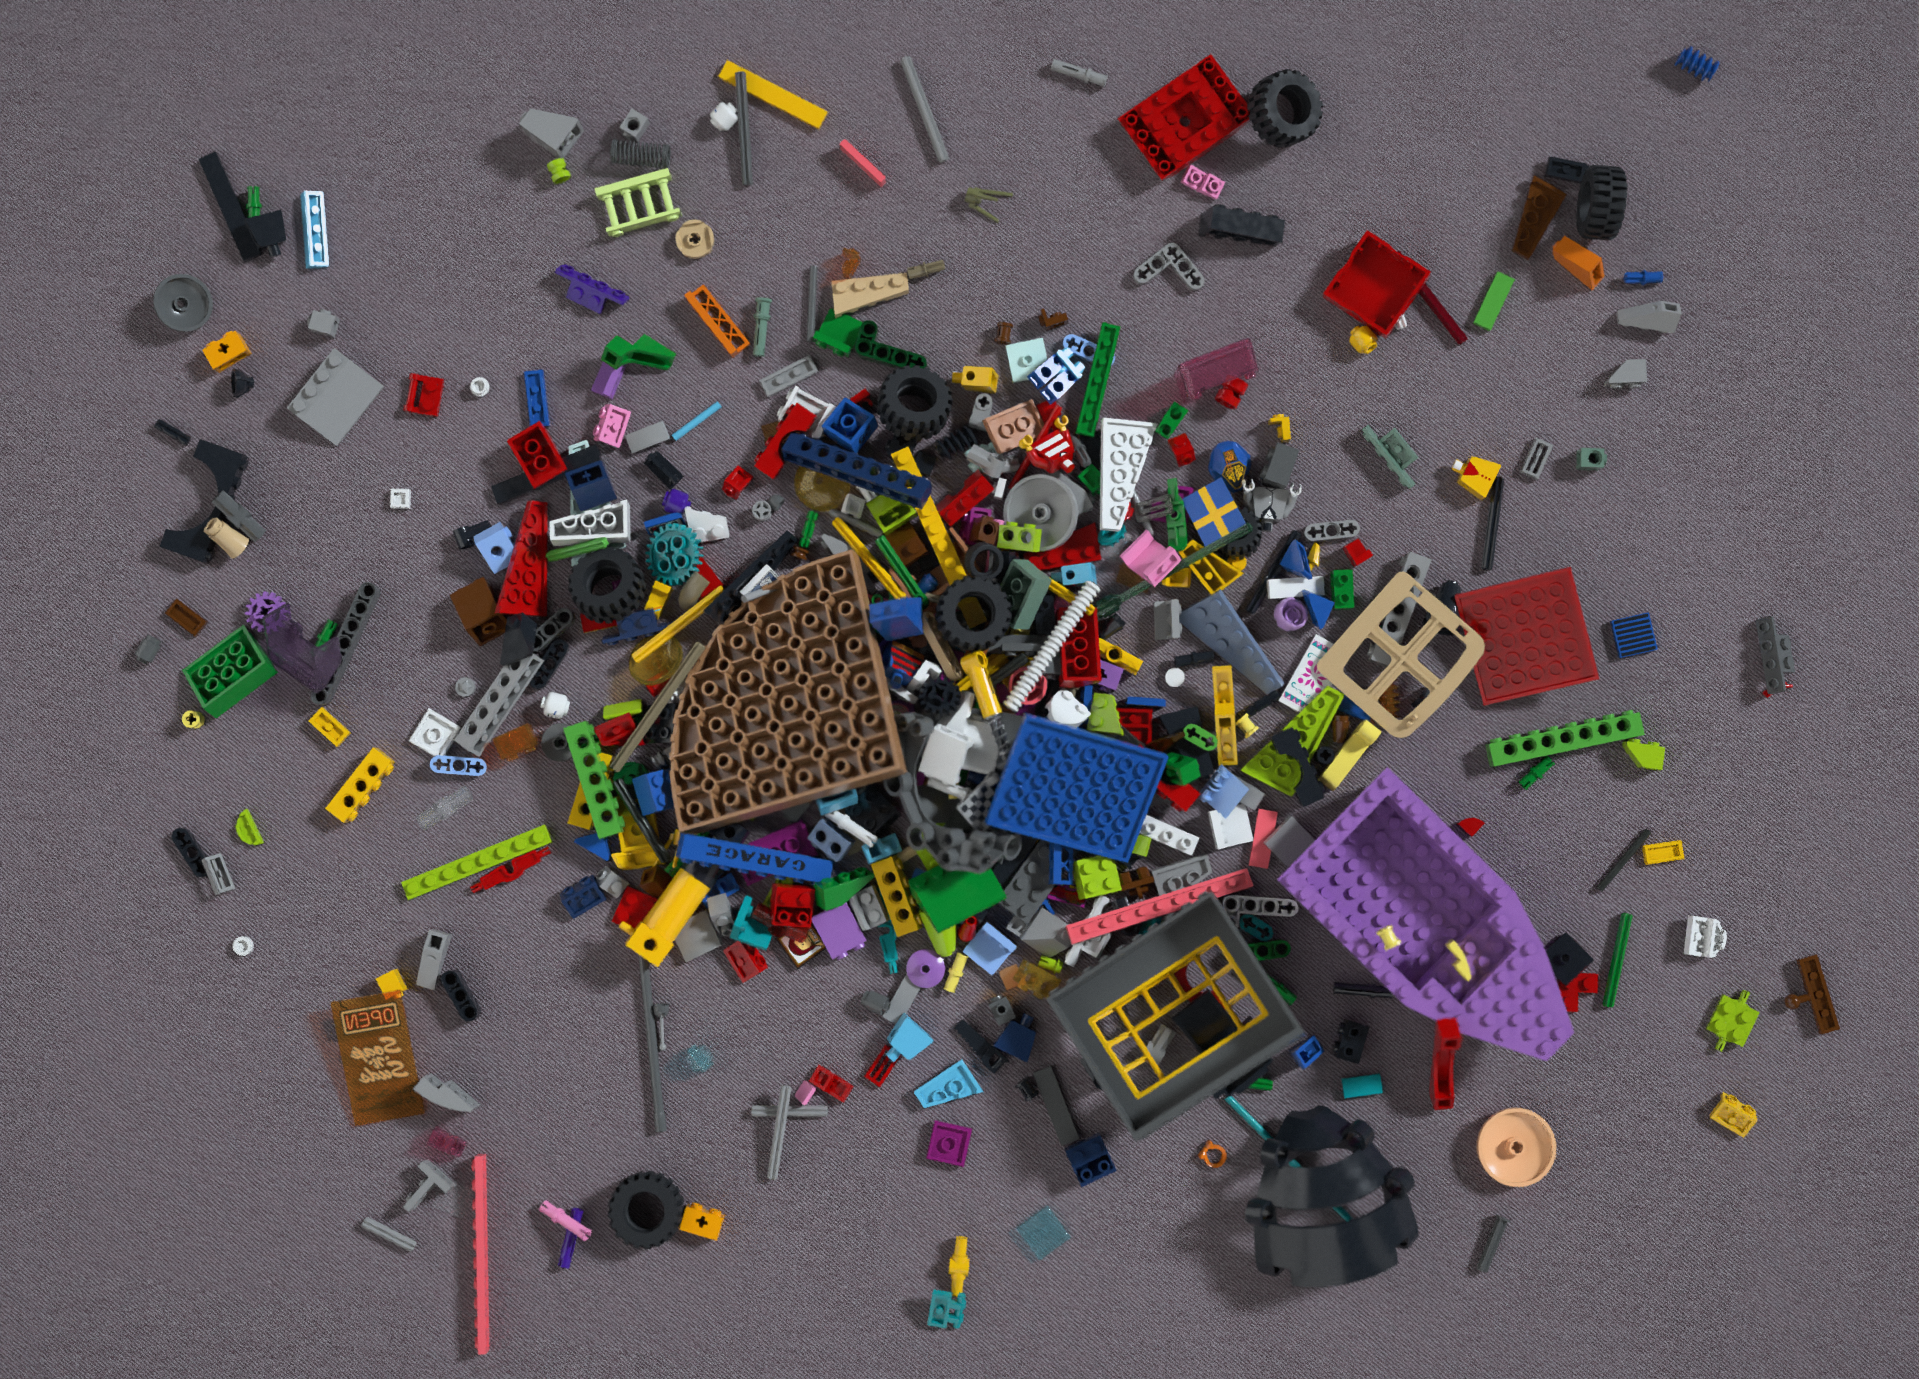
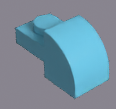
[861,833,902,864]

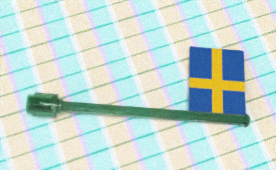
[1093,477,1253,619]

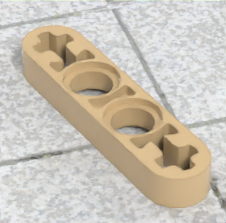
[923,611,963,682]

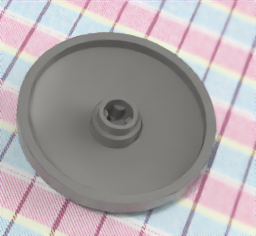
[1003,474,1078,551]

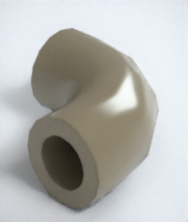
[678,571,710,611]

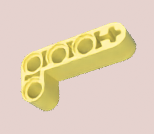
[1317,720,1381,791]

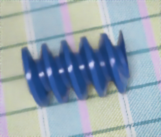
[1674,46,1719,82]

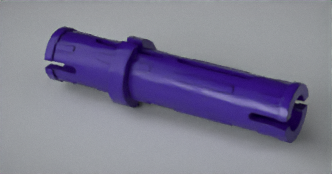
[557,1207,584,1268]

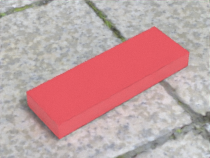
[840,139,886,187]
[1248,809,1278,869]

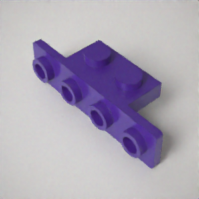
[555,265,630,314]

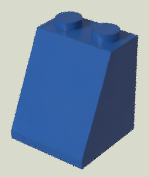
[869,597,923,641]

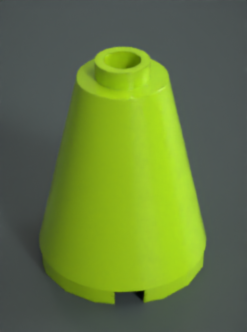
[919,908,956,957]

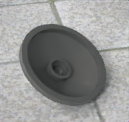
[153,274,213,332]

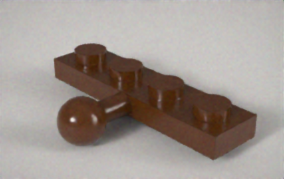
[1784,954,1840,1034]

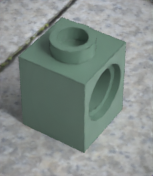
[1576,448,1607,470]

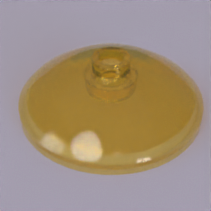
[794,456,851,511]
[629,633,683,685]

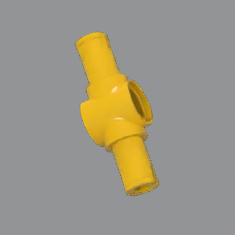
[949,1236,970,1297]

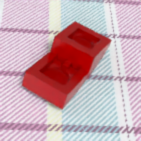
[809,1065,854,1103]

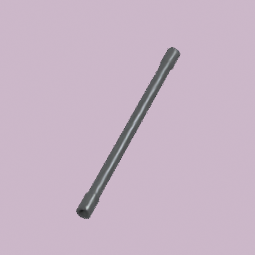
[637,940,667,1132]

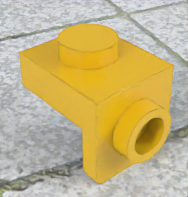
[1161,567,1192,588]

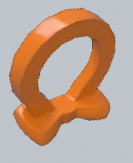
[1198,1140,1227,1168]

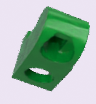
[1155,401,1188,440]

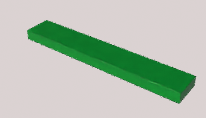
[1075,322,1121,438]

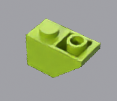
[1622,738,1665,771]

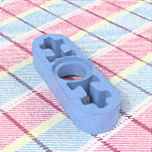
[1063,334,1115,366]
[430,755,487,776]

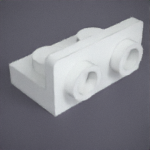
[906,660,941,693]

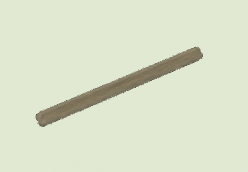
[610,642,705,772]

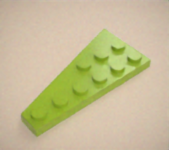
[1240,686,1345,797]

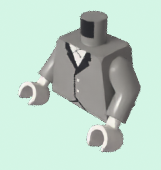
[1242,479,1302,532]

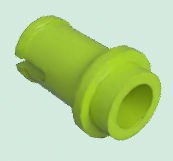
[1038,955,1063,974]

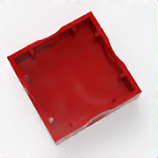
[1323,230,1431,339]

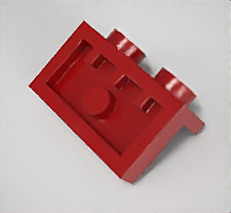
[723,941,768,983]

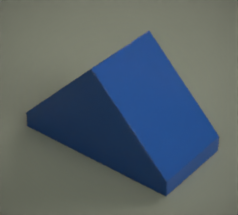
[1280,539,1312,580]
[1301,589,1335,629]
[574,833,612,861]
[1289,1035,1324,1070]

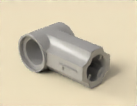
[1141,1024,1176,1065]

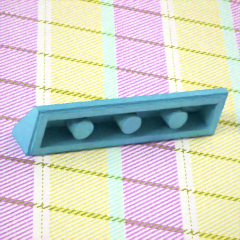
[301,191,329,269]

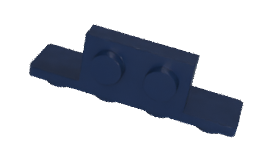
[602,608,675,645]

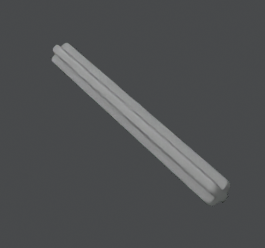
[900,56,949,163]

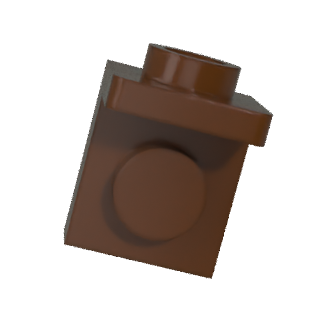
[1038,308,1068,331]

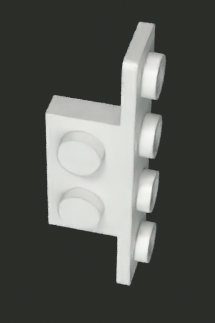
[1065,895,1113,967]

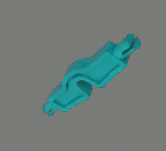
[876,888,898,974]

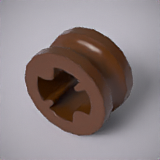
[790,546,809,561]

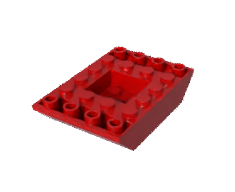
[1118,54,1250,181]

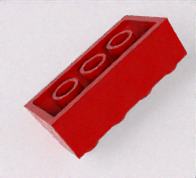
[1055,607,1102,688]

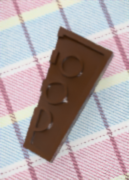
[1511,176,1567,261]

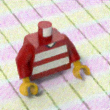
[1019,415,1075,473]

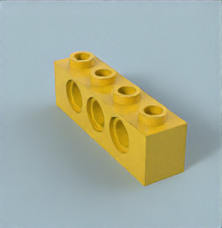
[325,747,395,823]
[568,752,615,830]
[871,855,923,937]

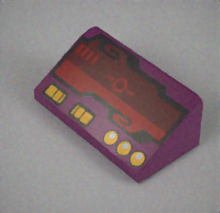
[1047,884,1086,908]

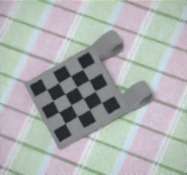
[956,771,1000,832]

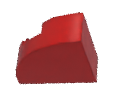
[1457,818,1485,837]

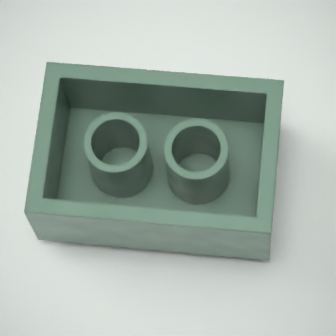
[1000,559,1052,629]

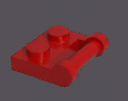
[403,373,445,417]

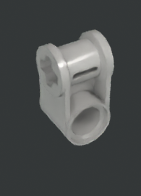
[968,393,993,432]

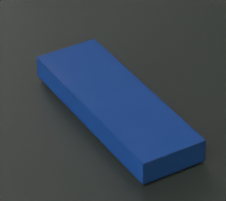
[524,369,550,427]

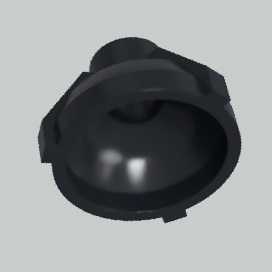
[231,369,254,397]

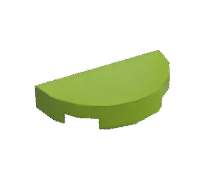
[235,809,264,845]

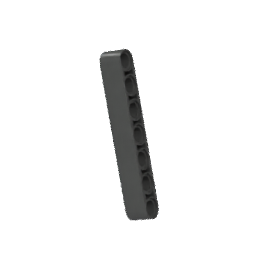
[310,582,381,706]

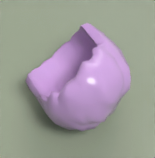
[1273,597,1308,631]

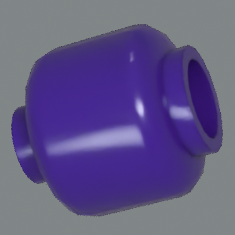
[662,489,691,515]

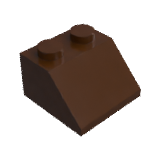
[885,521,930,573]

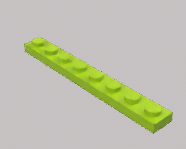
[401,825,553,900]

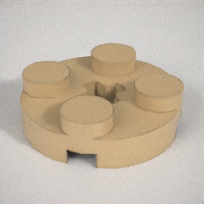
[676,220,714,259]

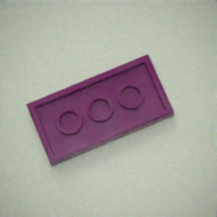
[742,819,818,886]

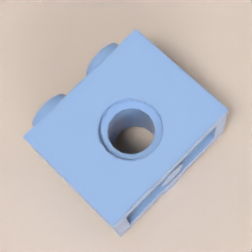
[473,522,515,574]

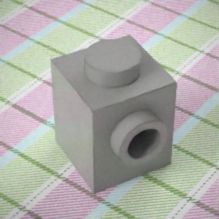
[307,309,340,338]

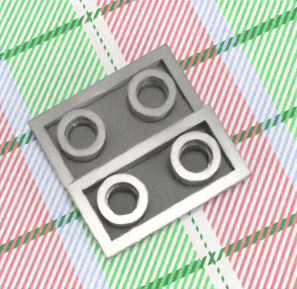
[675,910,723,962]

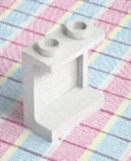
[777,386,836,440]
[919,724,974,786]

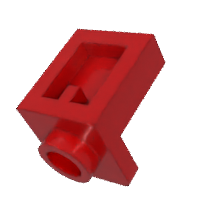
[722,465,753,500]

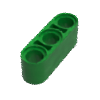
[1247,939,1291,961]

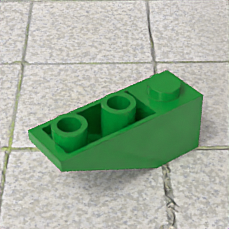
[814,867,874,911]

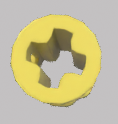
[182,710,205,729]
[1235,713,1259,738]
[1376,924,1401,950]

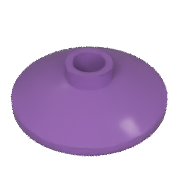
[906,949,945,988]

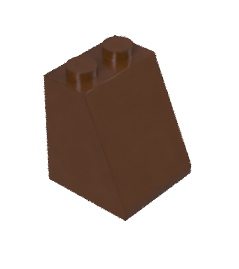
[450,577,507,646]

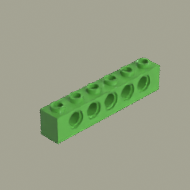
[563,721,625,839]

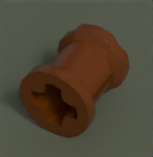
[994,322,1013,345]

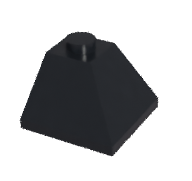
[500,612,537,666]

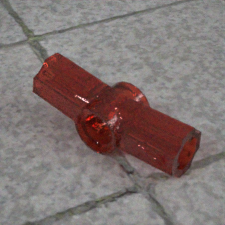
[751,902,810,944]

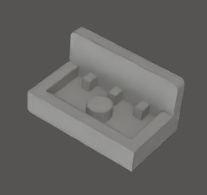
[1153,599,1182,640]

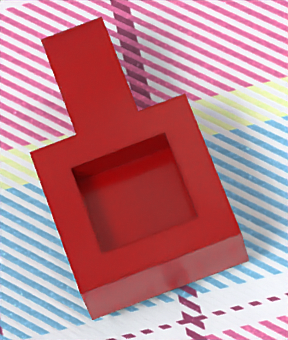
[1036,401,1062,431]

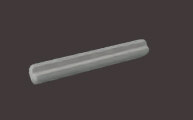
[751,1105,828,1117]

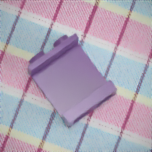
[812,902,867,960]

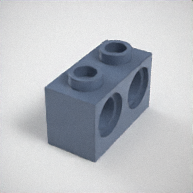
[807,818,856,862]

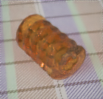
[1378,679,1400,718]

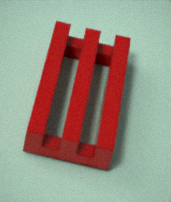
[864,1044,901,1087]

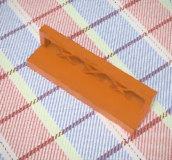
[684,284,750,358]

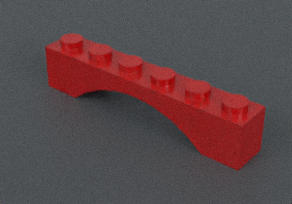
[1429,1018,1462,1110]

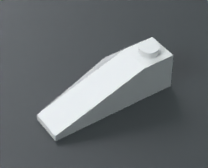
[920,690,975,758]

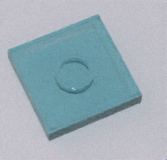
[1016,1205,1071,1261]

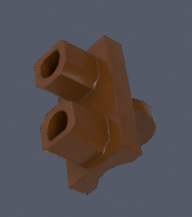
[1119,866,1155,900]

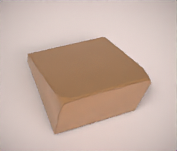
[999,964,1024,991]

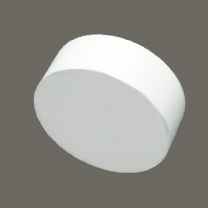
[1165,668,1185,687]
[233,936,254,956]

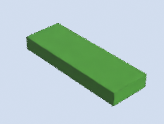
[1473,271,1515,331]

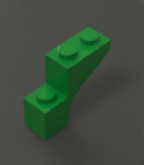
[601,334,676,370]

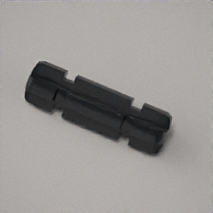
[154,419,191,445]
[1245,690,1280,717]

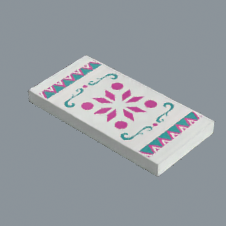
[1278,634,1334,713]

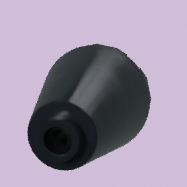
[1422,580,1461,636]

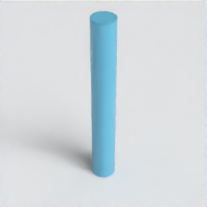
[672,401,721,441]

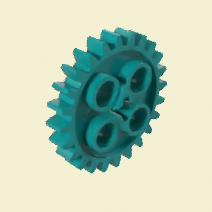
[645,523,704,586]

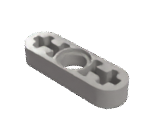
[1303,520,1360,542]

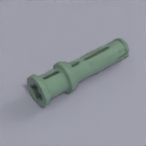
[752,297,772,357]

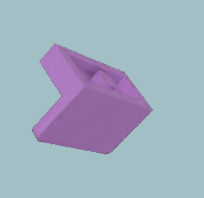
[591,362,627,400]

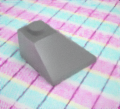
[1020,907,1071,958]

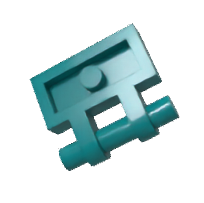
[927,1289,967,1329]

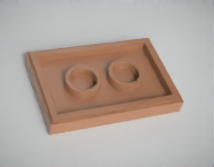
[982,399,1044,454]

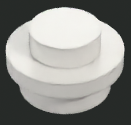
[470,377,490,397]

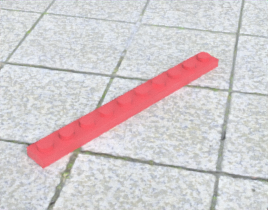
[1066,868,1254,945]
[472,1154,490,1354]

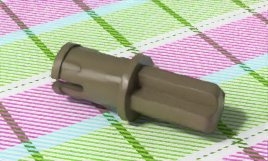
[907,260,945,280]

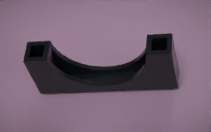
[159,439,248,564]

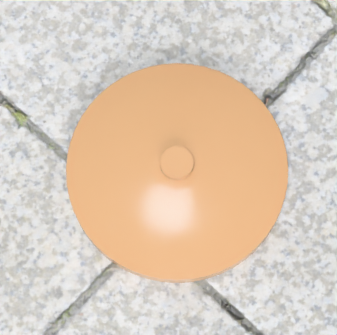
[1477,1107,1556,1187]

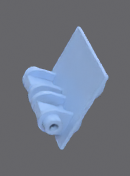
[1199,764,1249,819]

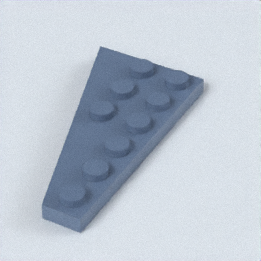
[1179,589,1284,694]

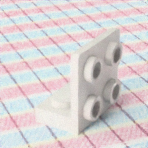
[1207,804,1253,849]

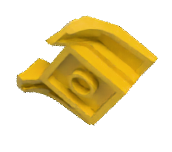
[604,795,666,870]

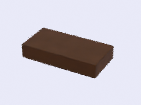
[164,598,208,637]

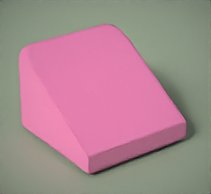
[795,1080,817,1105]

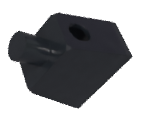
[244,210,286,258]

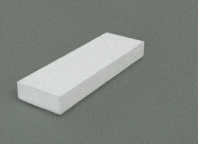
[1267,576,1325,599]

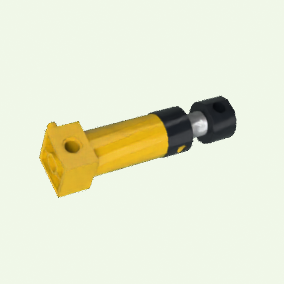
[619,823,750,967]

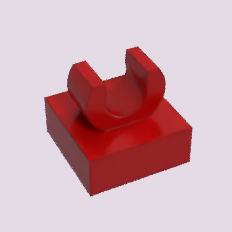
[850,388,873,409]

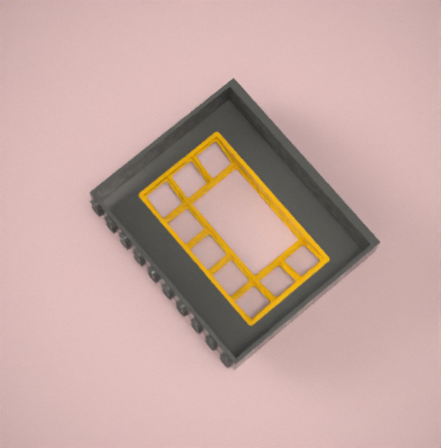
[1046,891,1306,1142]

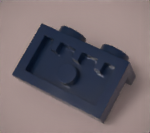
[560,875,607,919]

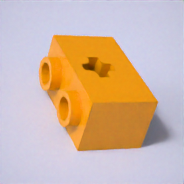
[202,331,252,373]
[679,1203,725,1241]

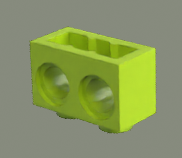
[997,521,1042,552]

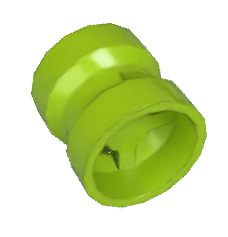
[546,158,571,184]

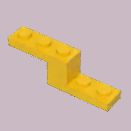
[1212,665,1238,766]

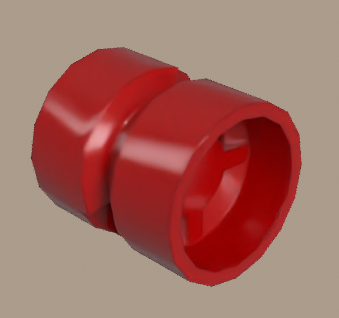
[1214,374,1249,410]

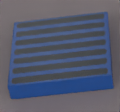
[1610,612,1658,658]

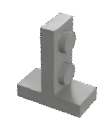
[403,1159,456,1212]

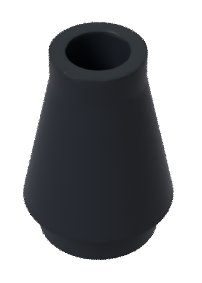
[1098,613,1126,641]

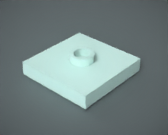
[1005,338,1047,383]

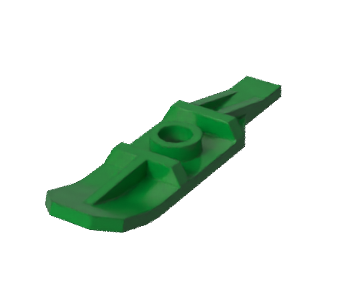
[1165,478,1187,552]

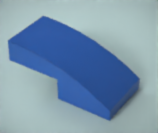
[702,873,741,909]

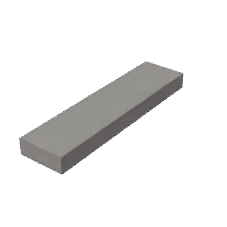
[882,949,929,1024]

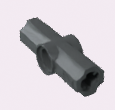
[211,490,266,542]

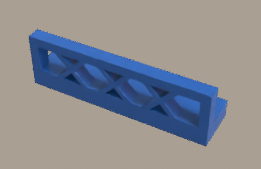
[1049,842,1073,885]

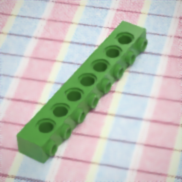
[1485,710,1645,767]

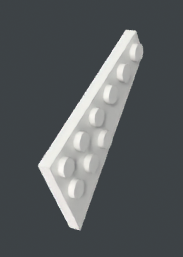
[1100,417,1158,532]

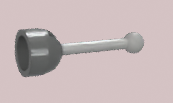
[653,1003,669,1051]

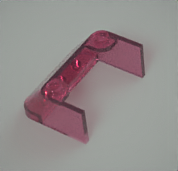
[1173,338,1259,403]

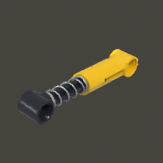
[961,650,1012,774]

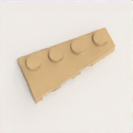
[831,273,909,318]

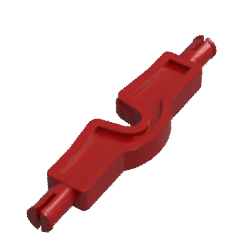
[470,846,551,893]

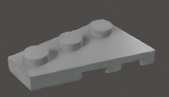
[1151,853,1212,896]

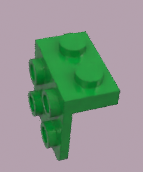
[813,308,862,358]

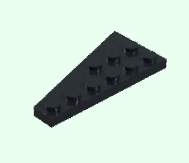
[703,531,798,625]

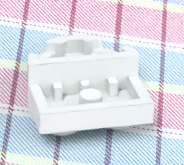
[1045,688,1091,728]
[1684,915,1727,957]

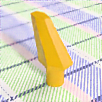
[1307,541,1320,571]

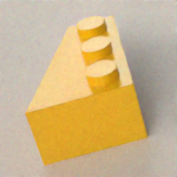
[1178,540,1244,594]

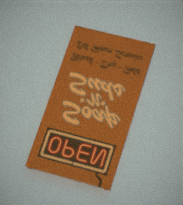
[330,990,425,1126]

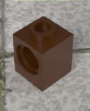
[969,515,1000,545]

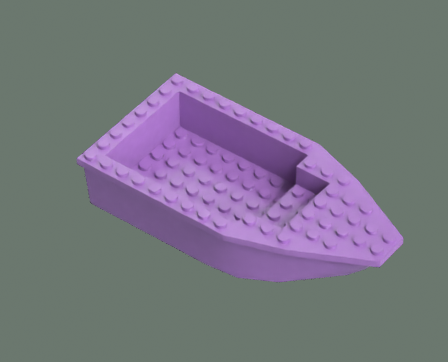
[1276,767,1574,1061]

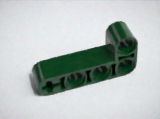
[855,320,927,370]

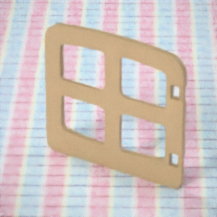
[1317,572,1485,738]

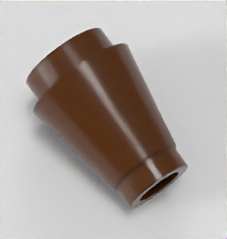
[1331,714,1350,743]

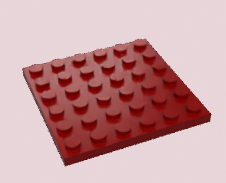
[1455,566,1599,706]

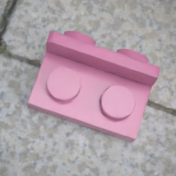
[593,404,631,448]

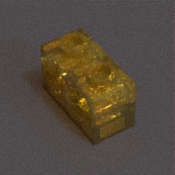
[1012,959,1061,1000]

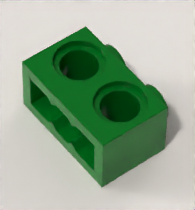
[1330,569,1354,610]

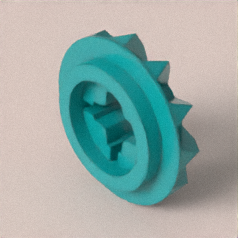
[1098,524,1127,548]

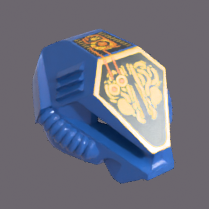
[1208,441,1251,493]

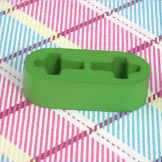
[1183,724,1218,751]

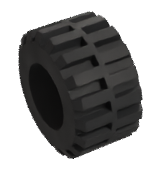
[1214,507,1262,560]

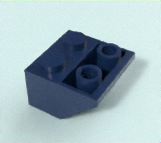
[565,460,617,512]
[1064,1132,1117,1187]

